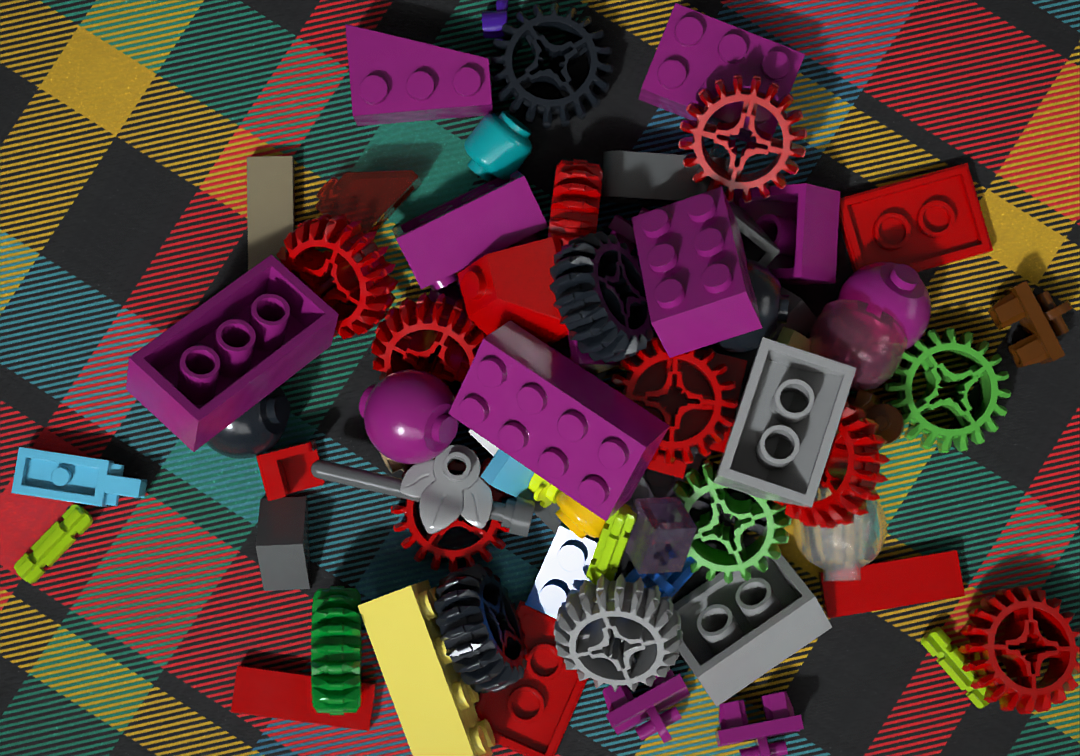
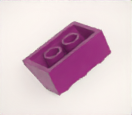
[392,170,549,291]

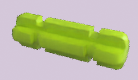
[14,504,93,584]
[586,504,637,585]
[921,627,989,709]

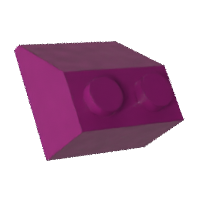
[733,183,840,285]

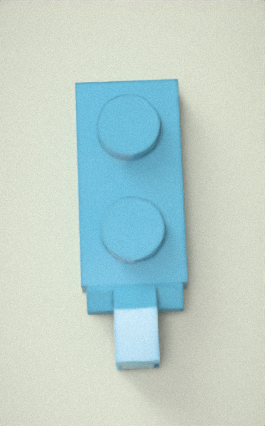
[11,447,147,507]

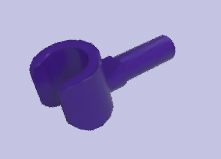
[482,0,509,38]

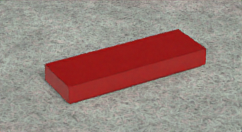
[818,549,965,619]
[231,664,377,731]

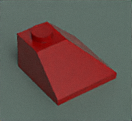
[457,237,569,346]

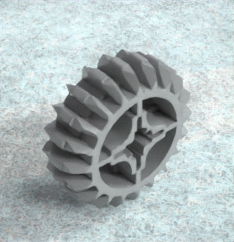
[554,573,683,692]

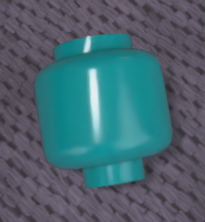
[464,111,532,181]

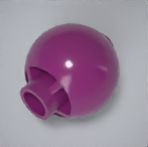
[836,262,931,359]
[359,369,459,464]

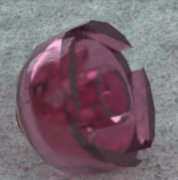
[808,299,908,391]

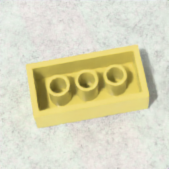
[358,580,496,756]

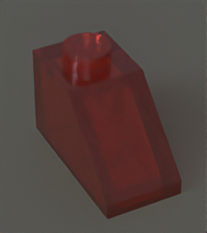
[314,170,421,234]

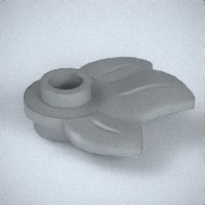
[400,444,493,534]

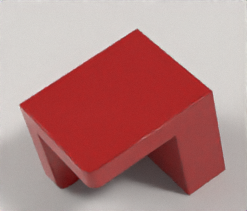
[256,439,326,501]

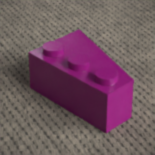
[345,24,493,126]

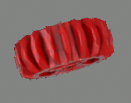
[678,73,807,203]
[548,159,603,246]
[276,214,399,340]
[371,292,487,398]
[611,338,738,466]
[773,401,890,529]
[391,450,512,573]
[958,586,1080,714]

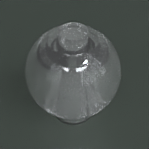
[793,488,887,582]

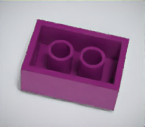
[638,3,805,142]
[631,187,763,358]

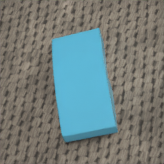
[480,449,536,501]

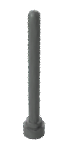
[311,460,536,537]

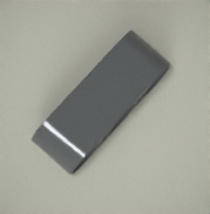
[600,151,734,206]

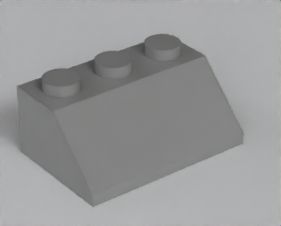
[713,337,857,508]
[673,554,832,707]

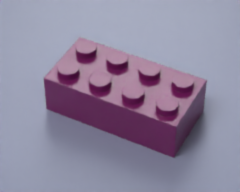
[126,255,339,452]
[448,320,670,521]

